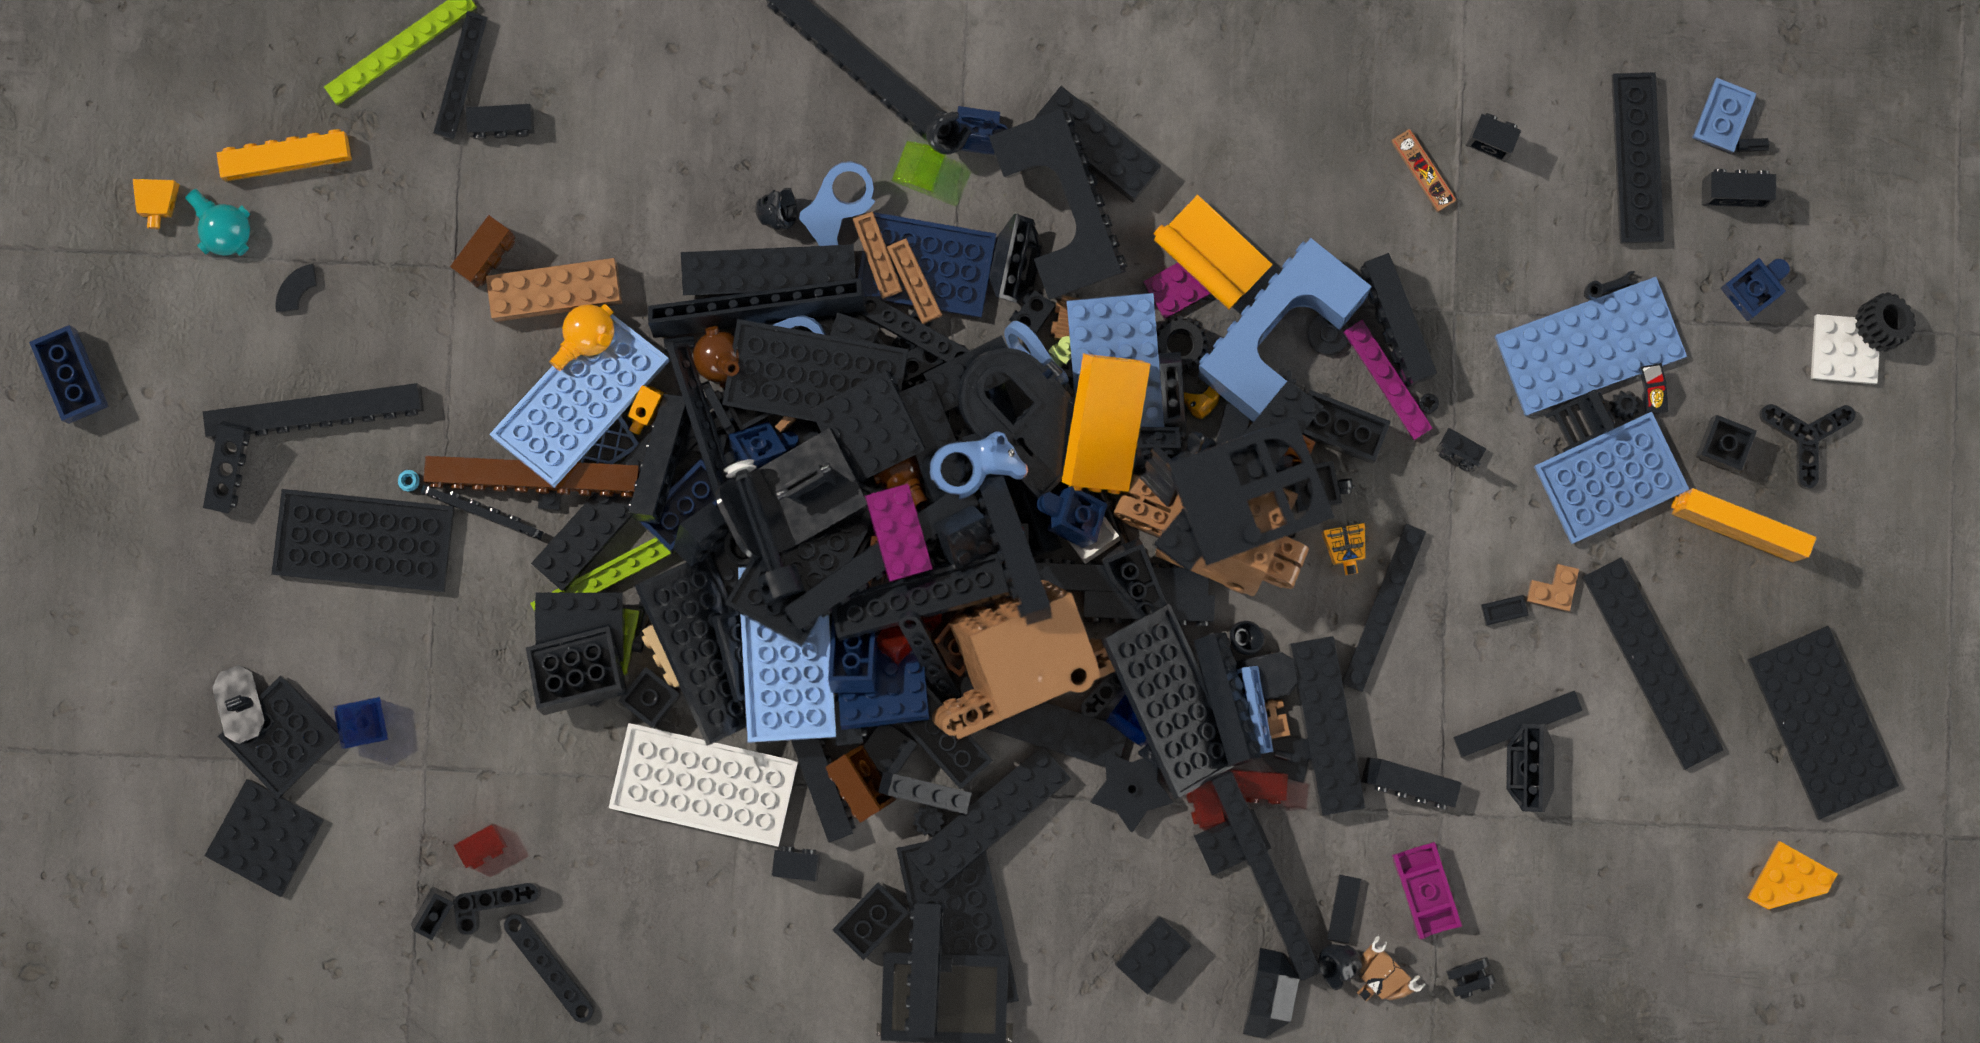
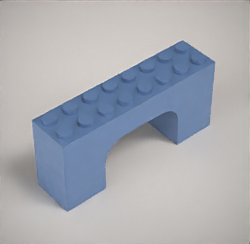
[1198,238,1371,422]

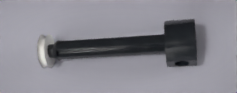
[724,459,805,606]

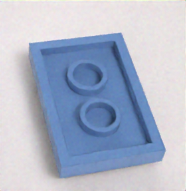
[1692,78,1757,154]

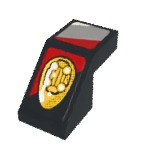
[1639,363,1668,414]

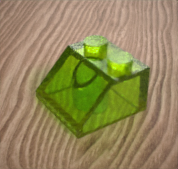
[891,141,947,196]

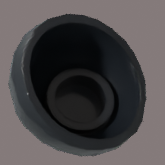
[1230,620,1264,655]

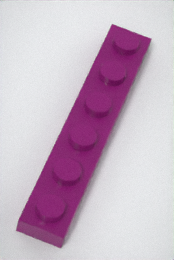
[1343,320,1432,440]

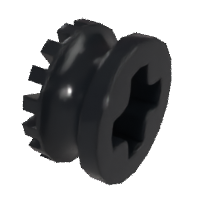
[1418,393,1439,414]

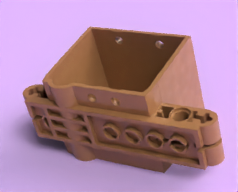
[1113,452,1309,596]
[932,580,1115,739]

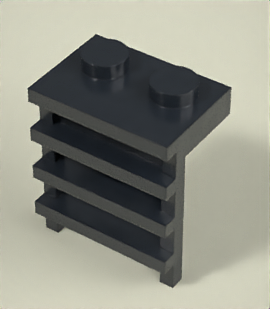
[1545,389,1615,452]

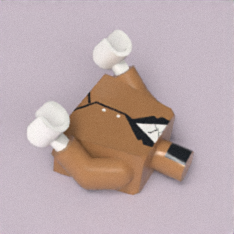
[1357,936,1425,1002]

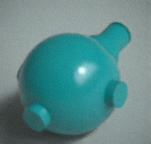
[185,189,251,256]

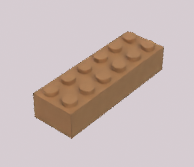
[486,258,623,322]

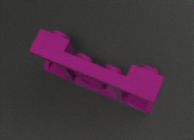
[1391,842,1462,939]

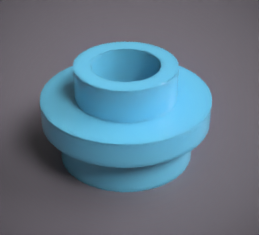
[398,470,420,492]

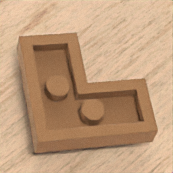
[1526,564,1579,612]

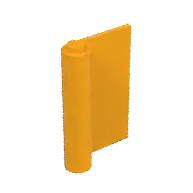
[1153,194,1273,310]

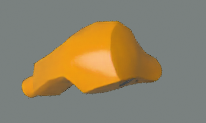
[1184,386,1221,419]

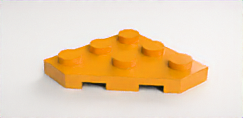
[1748,841,1837,909]

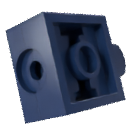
[1720,258,1790,321]
[729,422,798,473]
[1037,486,1107,548]

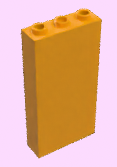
[1062,353,1151,494]
[1671,488,1816,563]

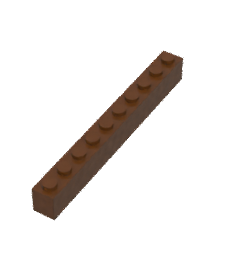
[424,456,640,498]

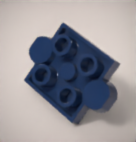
[956,106,1008,155]

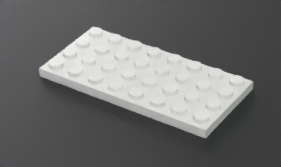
[609,723,798,847]

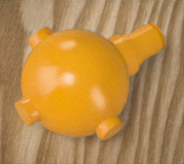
[549,304,614,371]

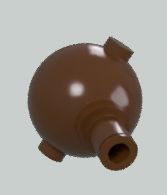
[693,326,739,387]
[871,456,929,511]

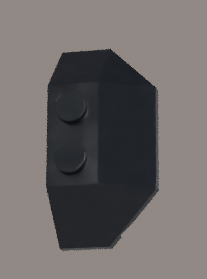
[989,214,1042,303]
[1506,724,1554,812]
[1243,948,1299,1038]

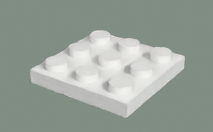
[1811,314,1879,384]

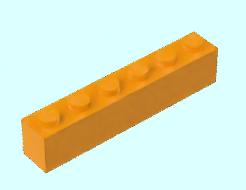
[216,129,352,182]

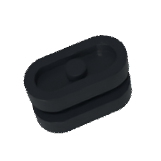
[1446,957,1496,999]

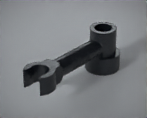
[1583,271,1638,300]
[631,599,650,653]

